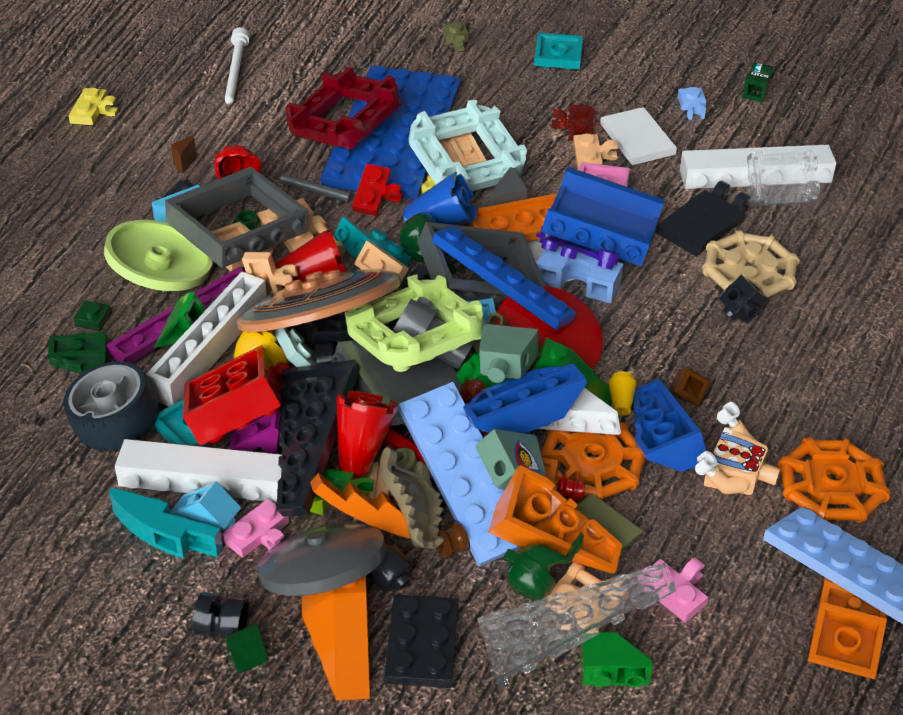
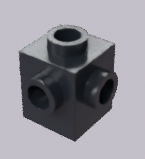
[719,275,770,323]

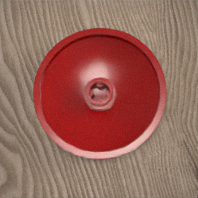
[494,285,603,373]

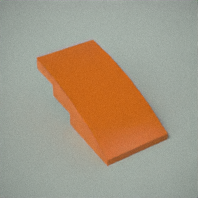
[807,577,887,680]

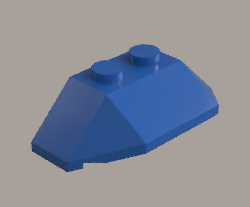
[463,363,587,434]

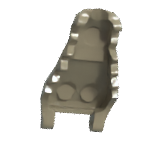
[380,448,444,549]

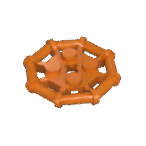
[541,422,647,501]
[777,437,891,523]

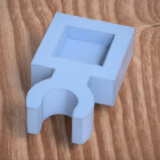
[678,87,706,120]

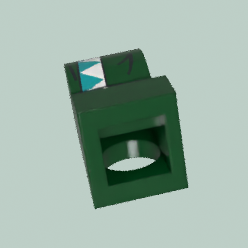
[743,62,773,102]

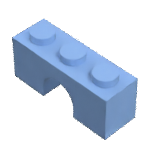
[536,246,623,303]

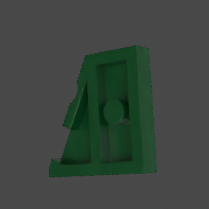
[48,332,107,374]

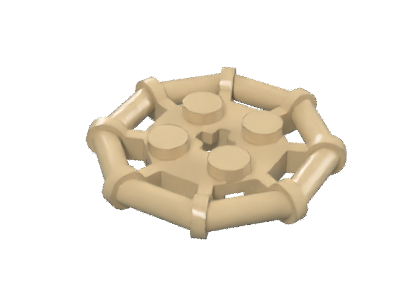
[702,230,800,297]

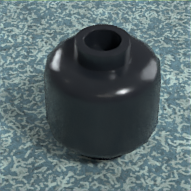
[367,544,412,592]

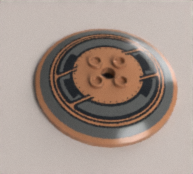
[236,269,401,332]

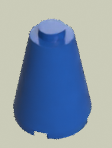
[403,172,478,225]

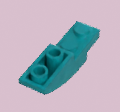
[109,487,223,559]

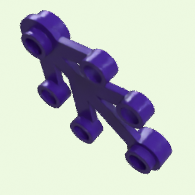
[536,226,620,270]

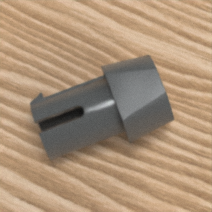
[392,297,475,369]

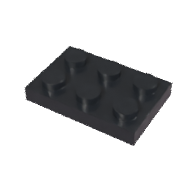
[384,594,458,688]

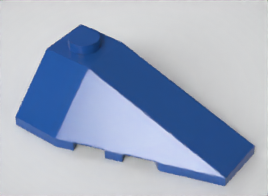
[634,379,707,472]

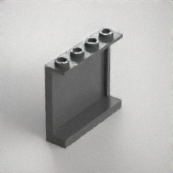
[332,340,474,440]

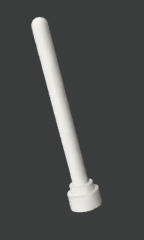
[225,27,250,104]

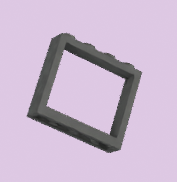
[165,167,308,268]
[417,222,546,311]

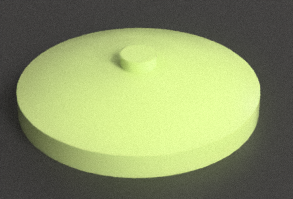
[104,220,213,291]

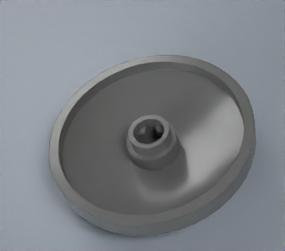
[258,523,387,596]

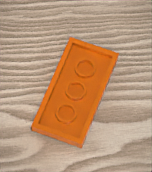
[469,193,558,243]

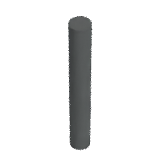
[280,174,352,203]

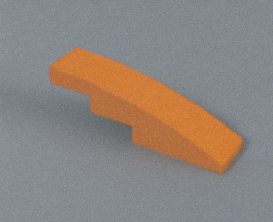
[310,473,411,539]

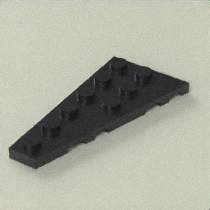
[277,360,361,517]

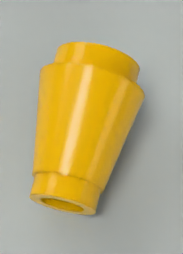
[608,371,637,416]

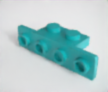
[334,217,411,293]

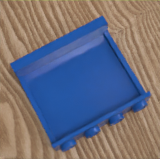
[541,167,665,267]

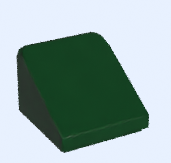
[225,624,267,673]

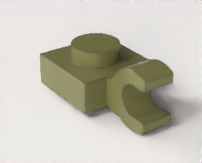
[443,22,469,52]

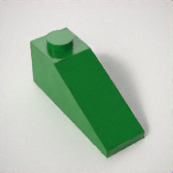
[529,338,610,405]

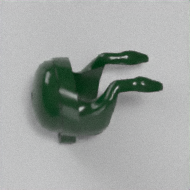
[399,212,456,274]
[503,532,584,601]

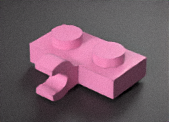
[221,499,289,558]
[638,558,708,623]

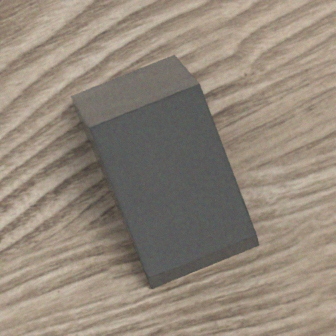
[489,167,527,206]

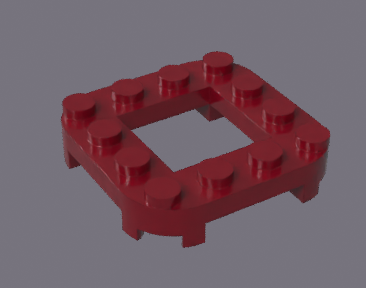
[285,67,403,150]

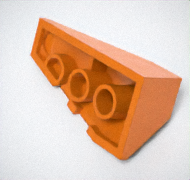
[488,465,622,574]
[302,576,370,700]

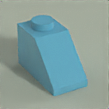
[170,481,241,532]

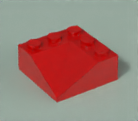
[183,345,281,446]

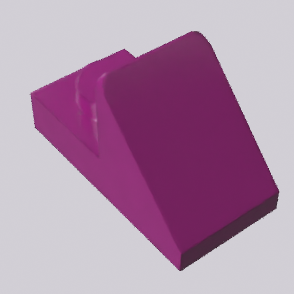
[229,407,280,454]

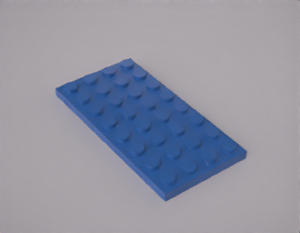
[320,66,461,200]

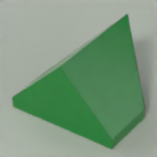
[153,292,206,348]

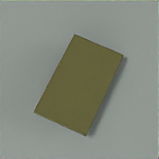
[576,493,643,552]

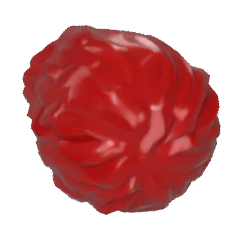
[214,144,262,179]

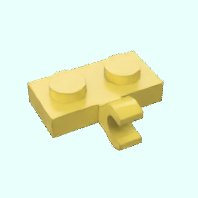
[68,88,118,125]

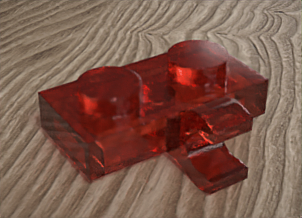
[552,104,594,141]

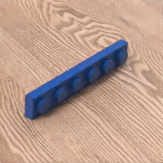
[432,226,576,330]

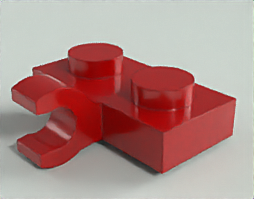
[352,164,403,216]

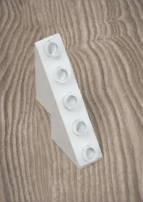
[538,388,621,435]

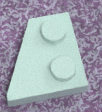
[273,327,316,367]

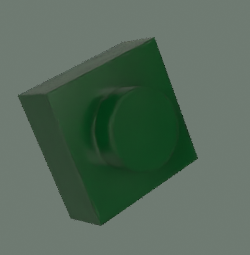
[73,300,112,331]

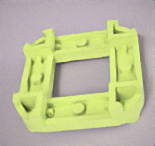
[345,275,484,372]

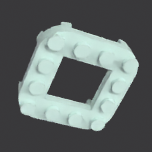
[409,100,527,191]

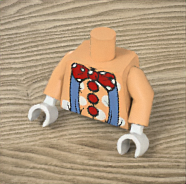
[695,402,781,495]

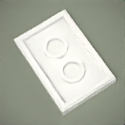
[600,107,677,165]

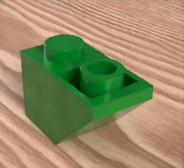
[580,632,653,687]

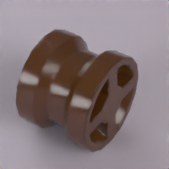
[436,521,469,559]

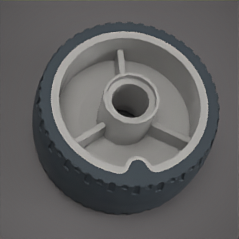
[63,361,159,451]

